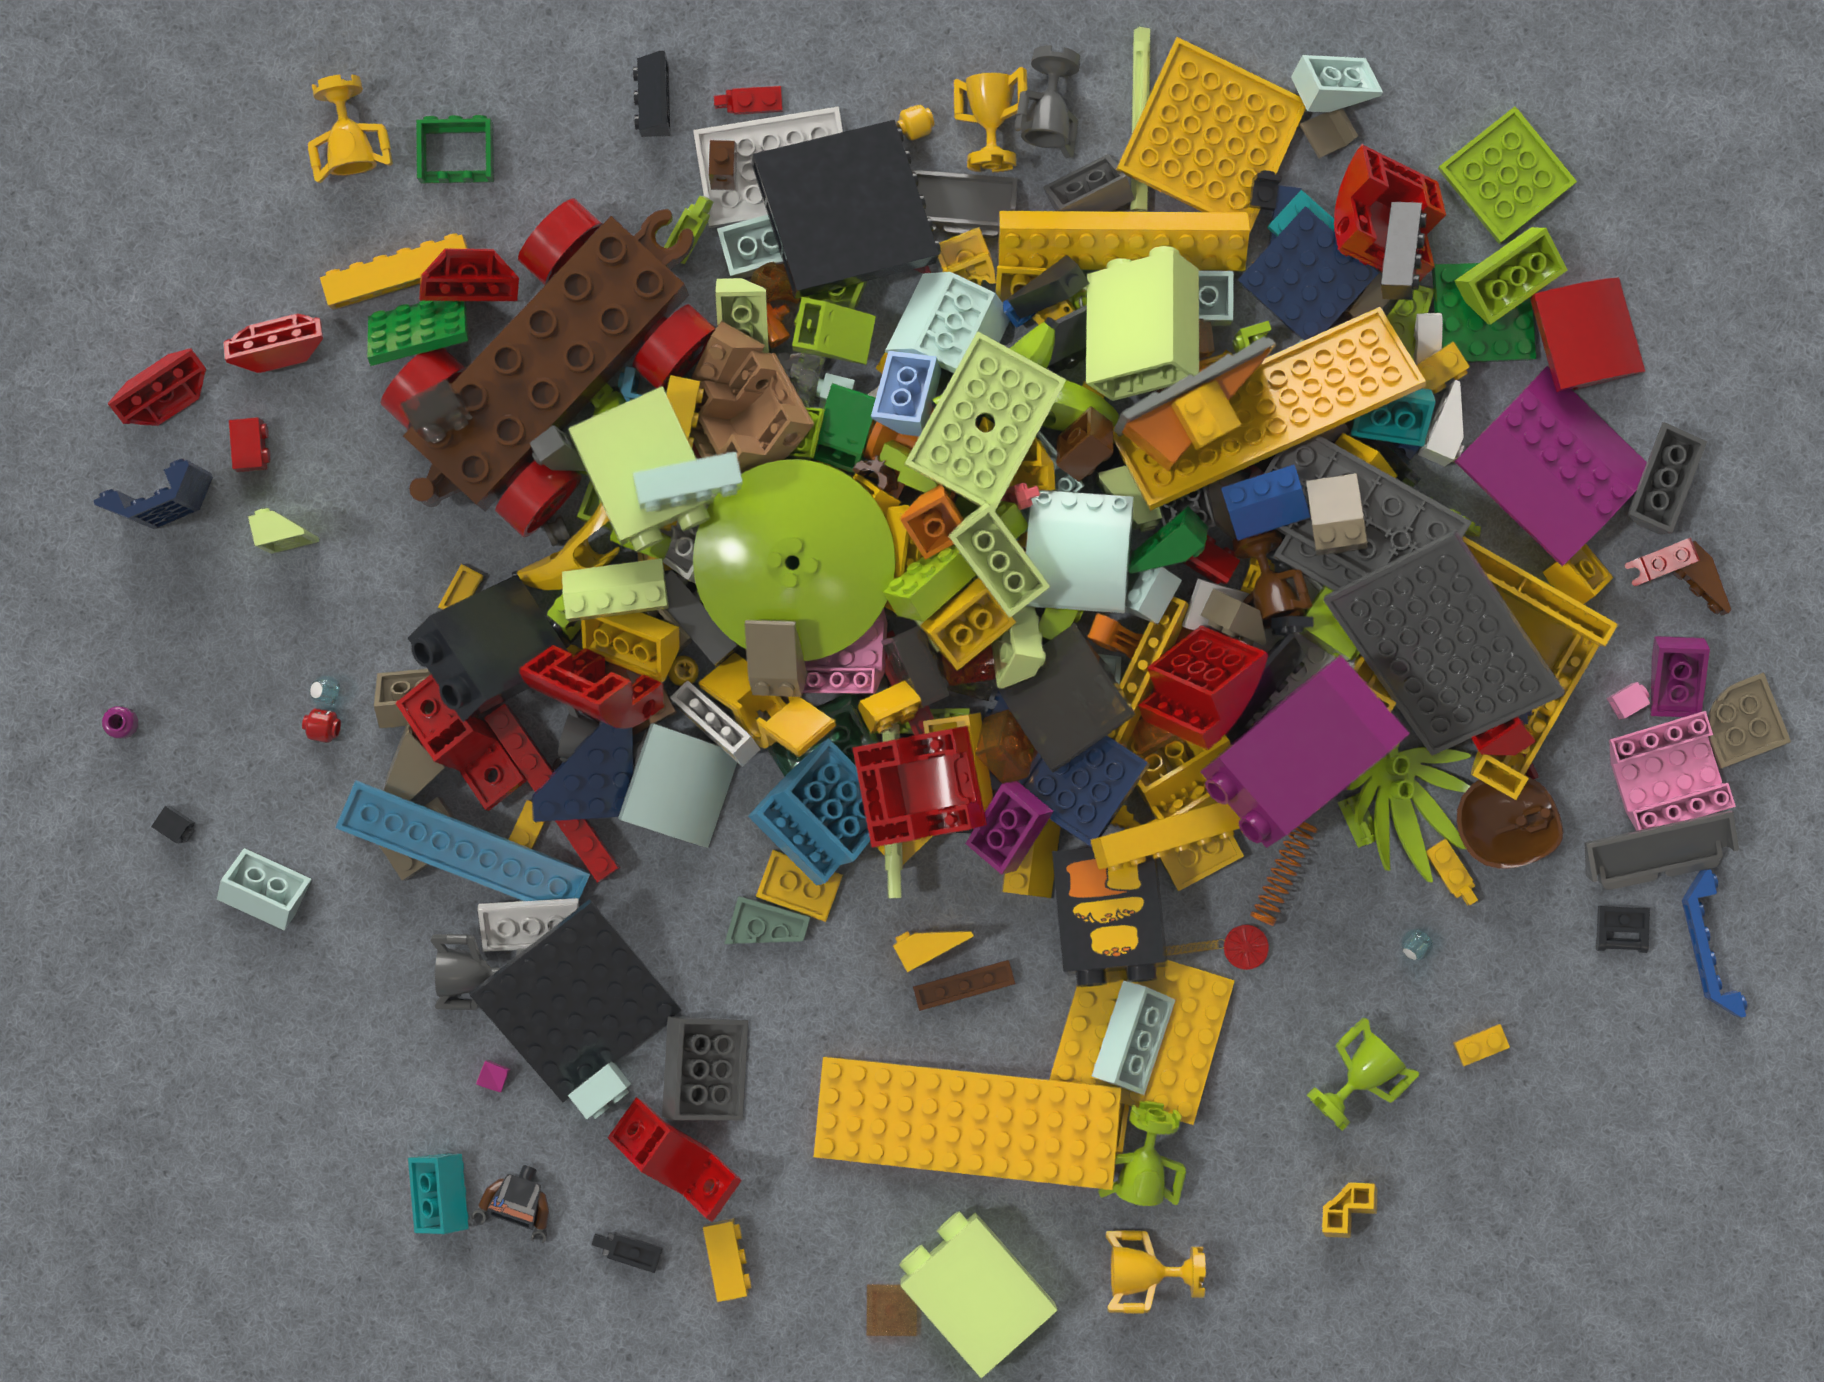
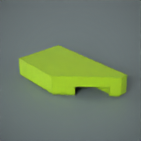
[590,383,613,408]

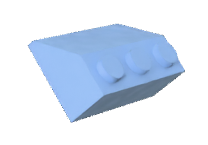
[871,351,942,436]

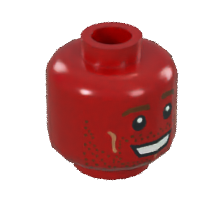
[302,708,341,743]

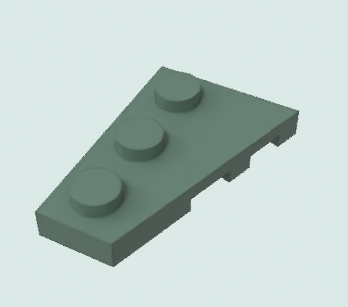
[724,896,810,944]

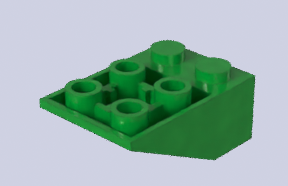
[813,383,876,473]

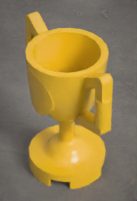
[954,67,1028,172]
[308,74,393,183]
[1105,1230,1206,1314]

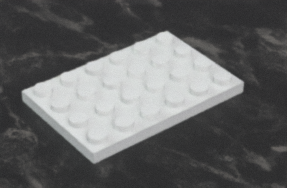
[693,107,843,228]

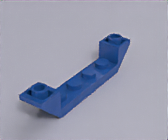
[1682,869,1747,1017]

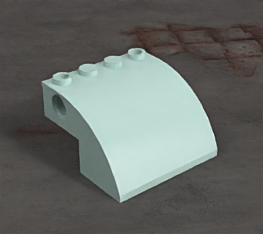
[1026,490,1133,613]

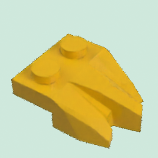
[938,227,996,286]
[1010,437,1055,490]

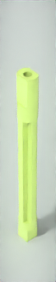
[1130,27,1150,212]
[882,722,903,898]

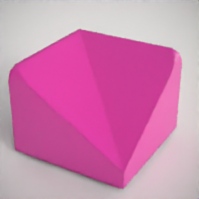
[476,1060,510,1093]

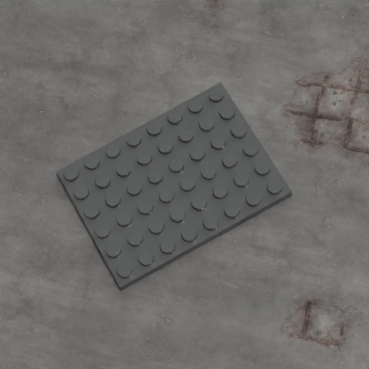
[1323,530,1564,756]

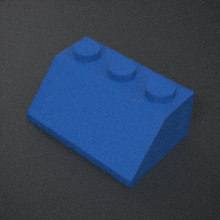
[1221,465,1310,541]

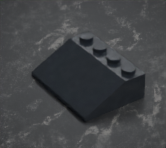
[1232,633,1306,732]

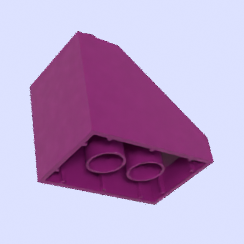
[1200,655,1409,848]

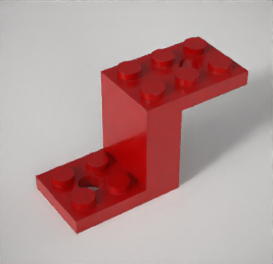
[395,675,527,811]
[607,1097,742,1222]

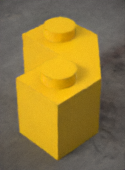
[1322,1183,1378,1238]

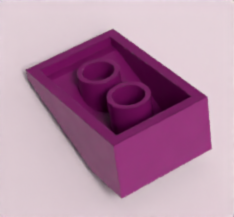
[1650,636,1710,717]

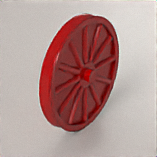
[1224,925,1269,970]

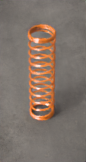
[1250,822,1318,926]

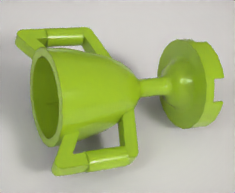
[1306,1017,1419,1131]
[1098,1101,1186,1206]

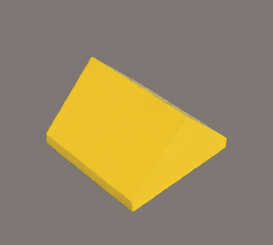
[995,266,1047,303]

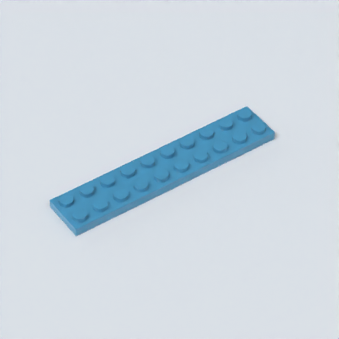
[335,780,590,901]

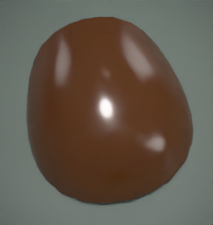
[1457,776,1563,869]

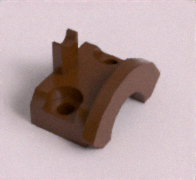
[852,456,898,492]

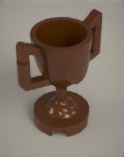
[1232,529,1312,632]

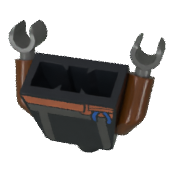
[471,1165,549,1243]

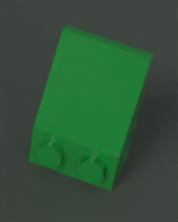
[1128,506,1209,574]

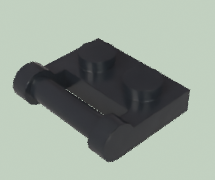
[1596,906,1650,953]

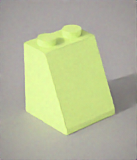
[1095,466,1162,532]

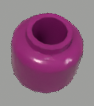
[102,706,138,739]

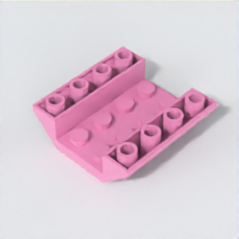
[803,608,887,694]
[1609,711,1736,831]

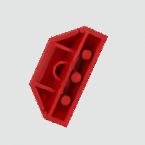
[419,248,519,301]
[223,314,323,373]
[108,348,206,426]

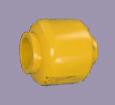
[896,105,935,141]

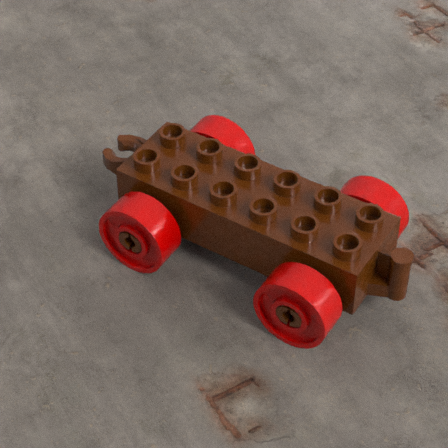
[381,198,716,538]

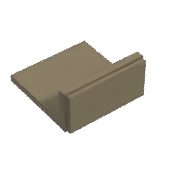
[1300,108,1358,158]

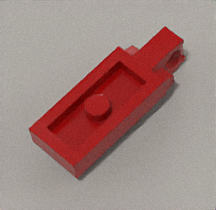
[714,86,783,115]

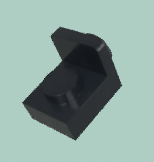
[1249,170,1282,211]

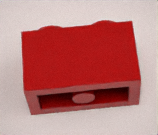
[229,417,271,472]

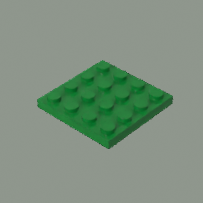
[1432,263,1536,363]
[367,301,468,366]

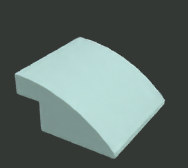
[618,723,737,848]

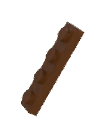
[913,960,1015,1011]

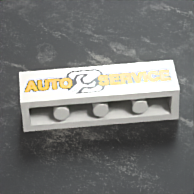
[670,680,760,767]

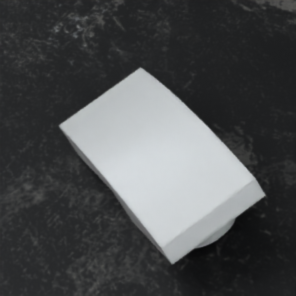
[1414,313,1443,365]

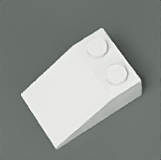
[1418,380,1464,466]

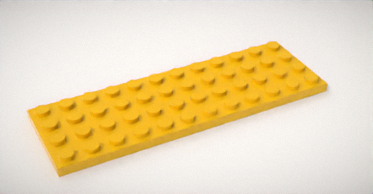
[1113,307,1426,511]
[814,1057,1122,1190]

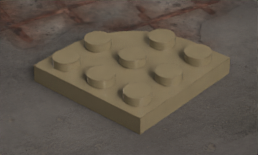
[1708,672,1791,769]

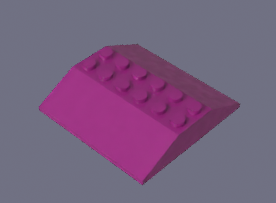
[1454,366,1647,566]

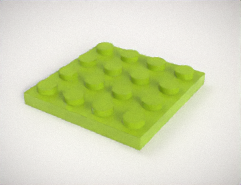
[1437,106,1577,244]

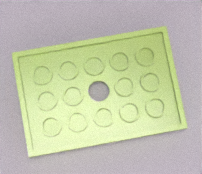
[904,331,1066,511]

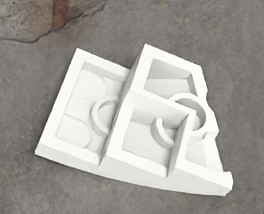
[1182,579,1250,634]

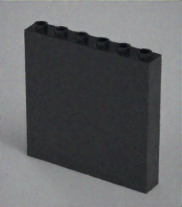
[751,119,941,299]

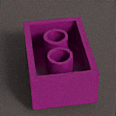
[965,781,1054,875]

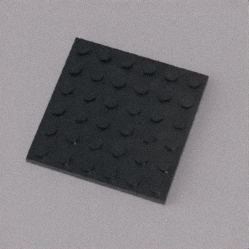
[469,899,681,1103]

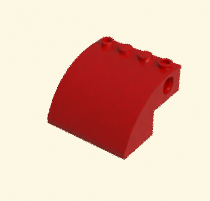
[1334,144,1446,282]
[519,645,664,729]
[853,725,987,847]

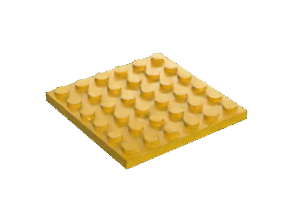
[1116,37,1306,233]
[1049,960,1235,1125]

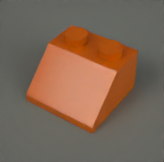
[900,485,964,560]

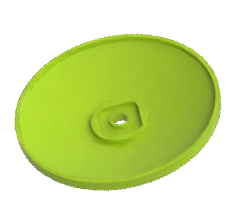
[693,459,895,661]

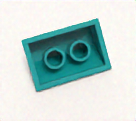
[1350,388,1436,447]
[408,1154,469,1234]

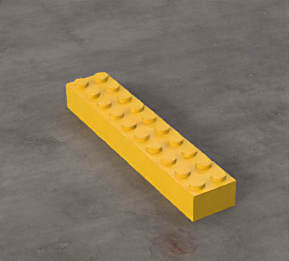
[998,211,1250,271]

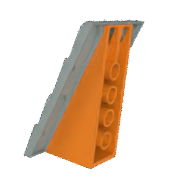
[1113,337,1276,471]

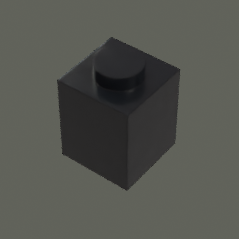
[151,806,195,843]

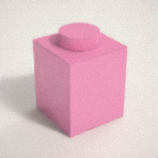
[1607,682,1650,719]

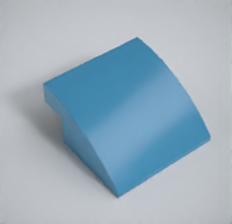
[748,738,870,886]

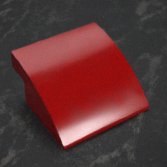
[1530,277,1646,392]
[1138,625,1268,750]

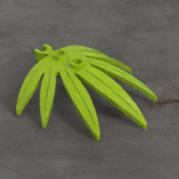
[1346,743,1471,883]

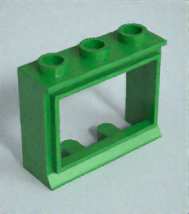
[416,115,494,184]

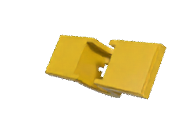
[698,653,836,757]

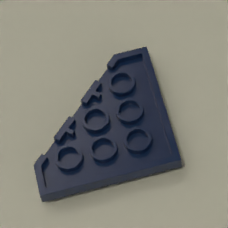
[532,721,633,822]

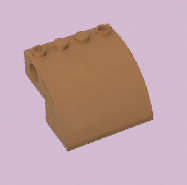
[690,350,814,474]

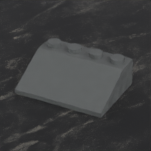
[662,1017,748,1120]

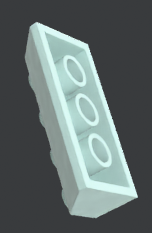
[1092,980,1175,1095]

